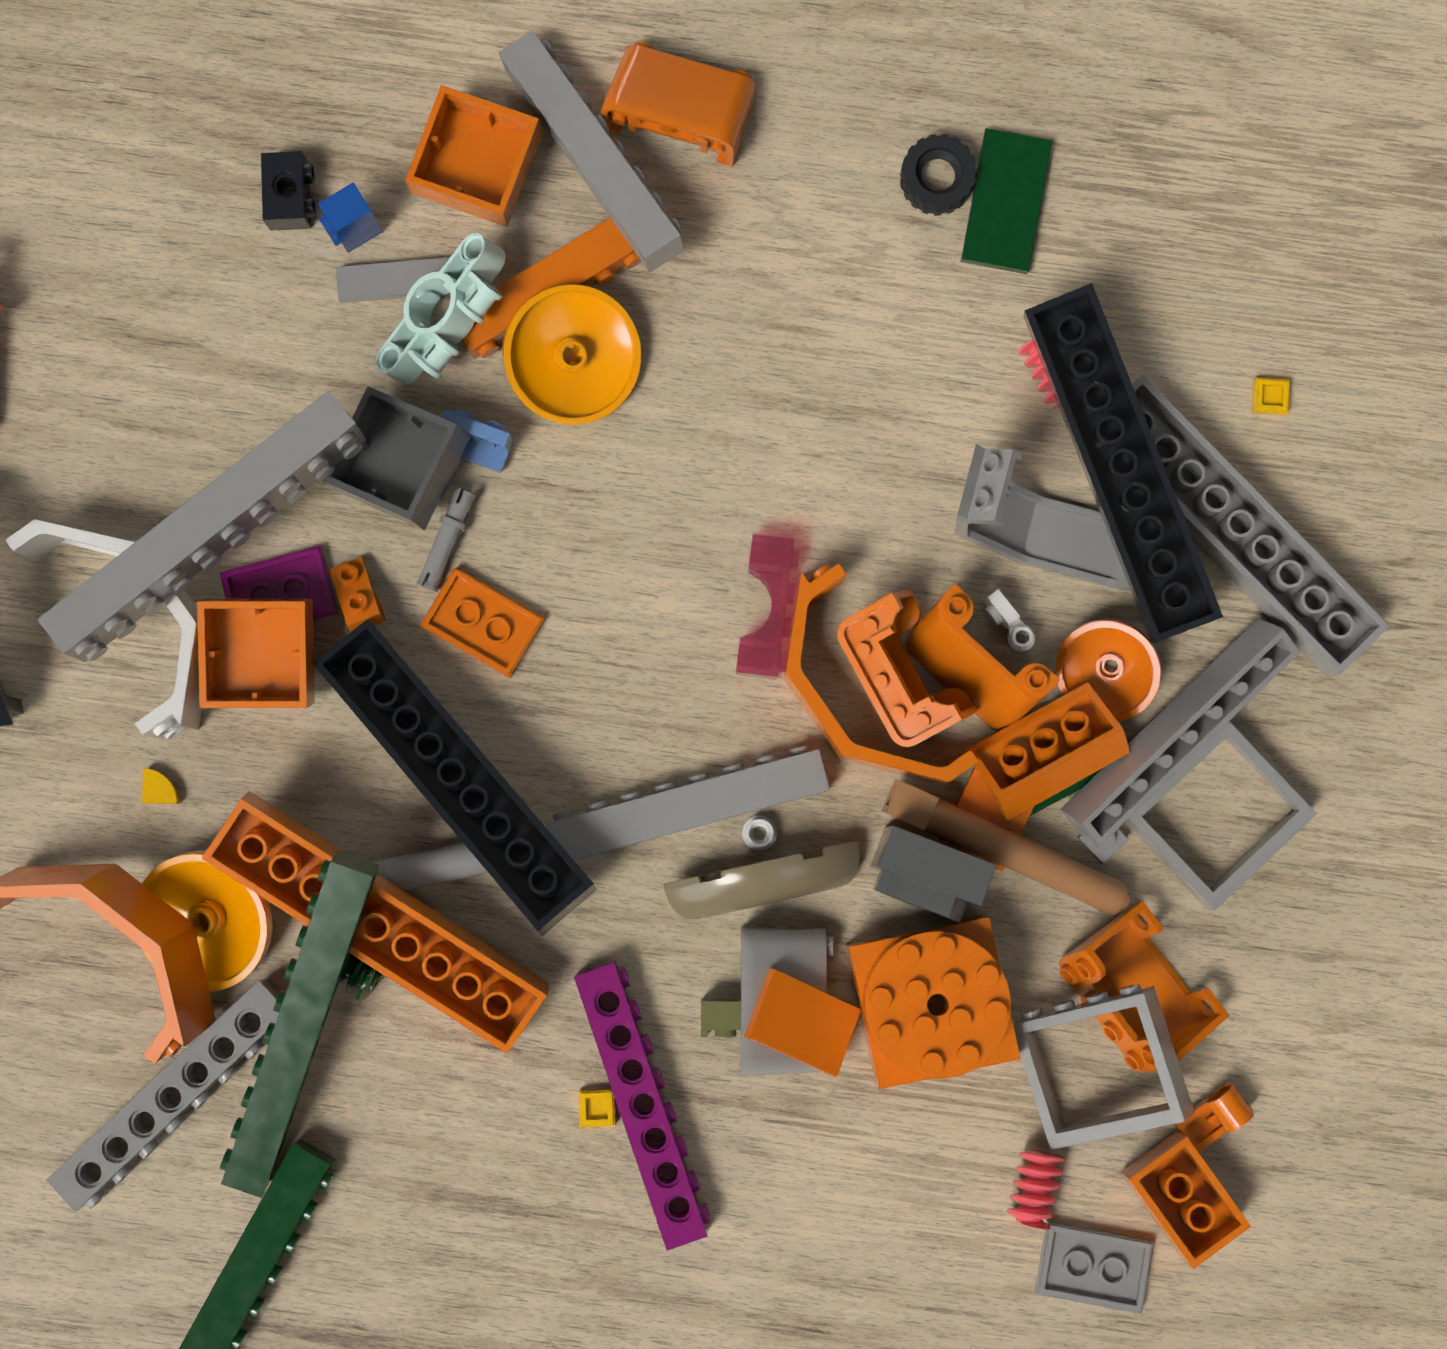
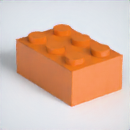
[1121,1131,1252,1269]

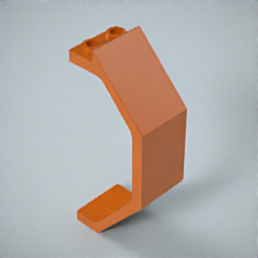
[784,563,979,785]
[0,863,216,1064]

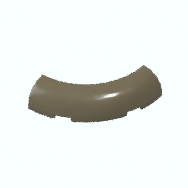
[663,840,860,919]

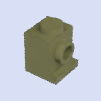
[701,999,741,1037]

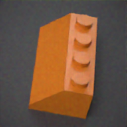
[966,682,1130,821]

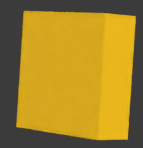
[1251,378,1290,416]
[578,1089,616,1127]

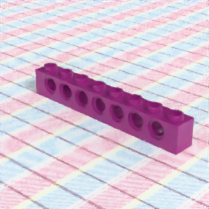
[574,961,712,1251]

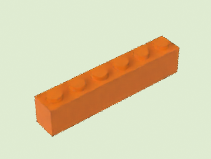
[462,218,641,360]

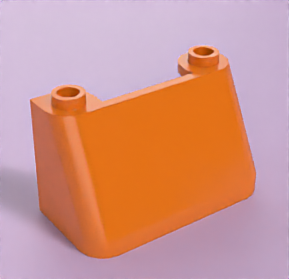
[601,41,756,167]
[906,583,1061,731]

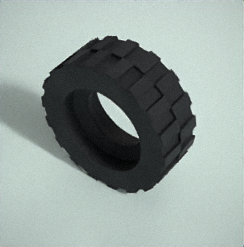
[900,134,977,216]

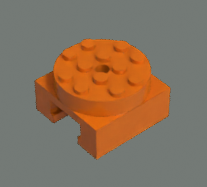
[846,915,1021,1089]

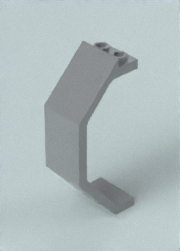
[955,444,1131,591]

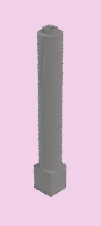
[373,842,488,891]

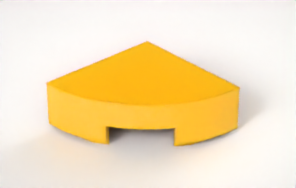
[142,768,180,804]

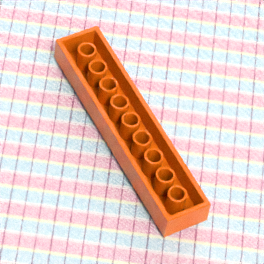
[201,791,549,1054]

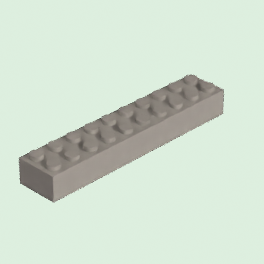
[1132,375,1390,678]
[37,390,366,662]

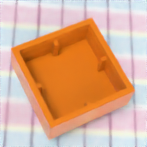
[405,85,542,227]
[197,598,315,708]

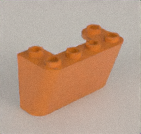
[1059,900,1230,1073]

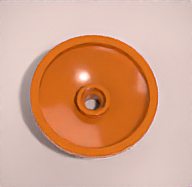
[1055,619,1162,721]

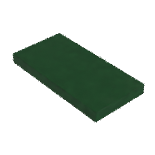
[960,128,1052,274]

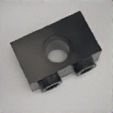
[261,151,316,231]

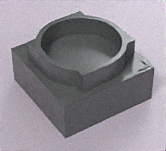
[322,386,470,530]
[870,826,996,923]

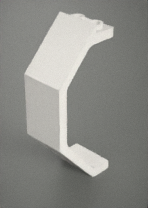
[6,519,202,740]

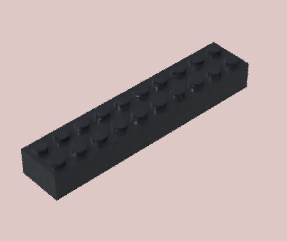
[1023,283,1223,643]
[313,619,597,936]

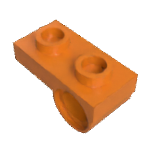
[329,557,386,632]
[1174,1081,1254,1153]

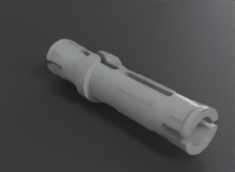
[416,488,476,592]

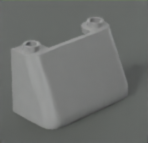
[741,928,833,1075]

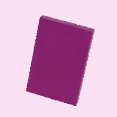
[219,546,339,620]

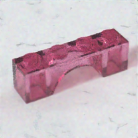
[736,534,800,680]

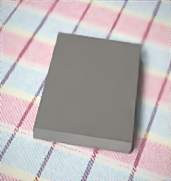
[1035,1221,1154,1314]

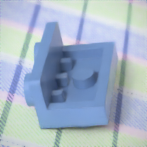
[441,408,514,473]

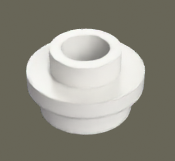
[742,816,777,851]

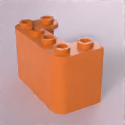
[837,589,978,747]

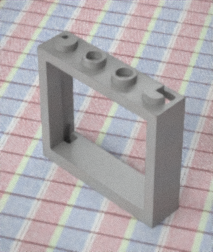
[1125,721,1317,910]
[1013,984,1194,1150]

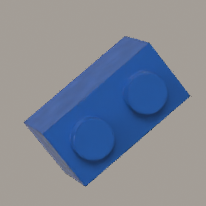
[317,182,383,253]

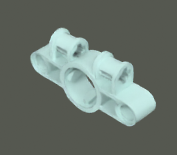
[376,233,506,384]

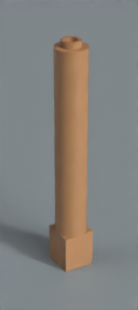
[881,779,1131,916]

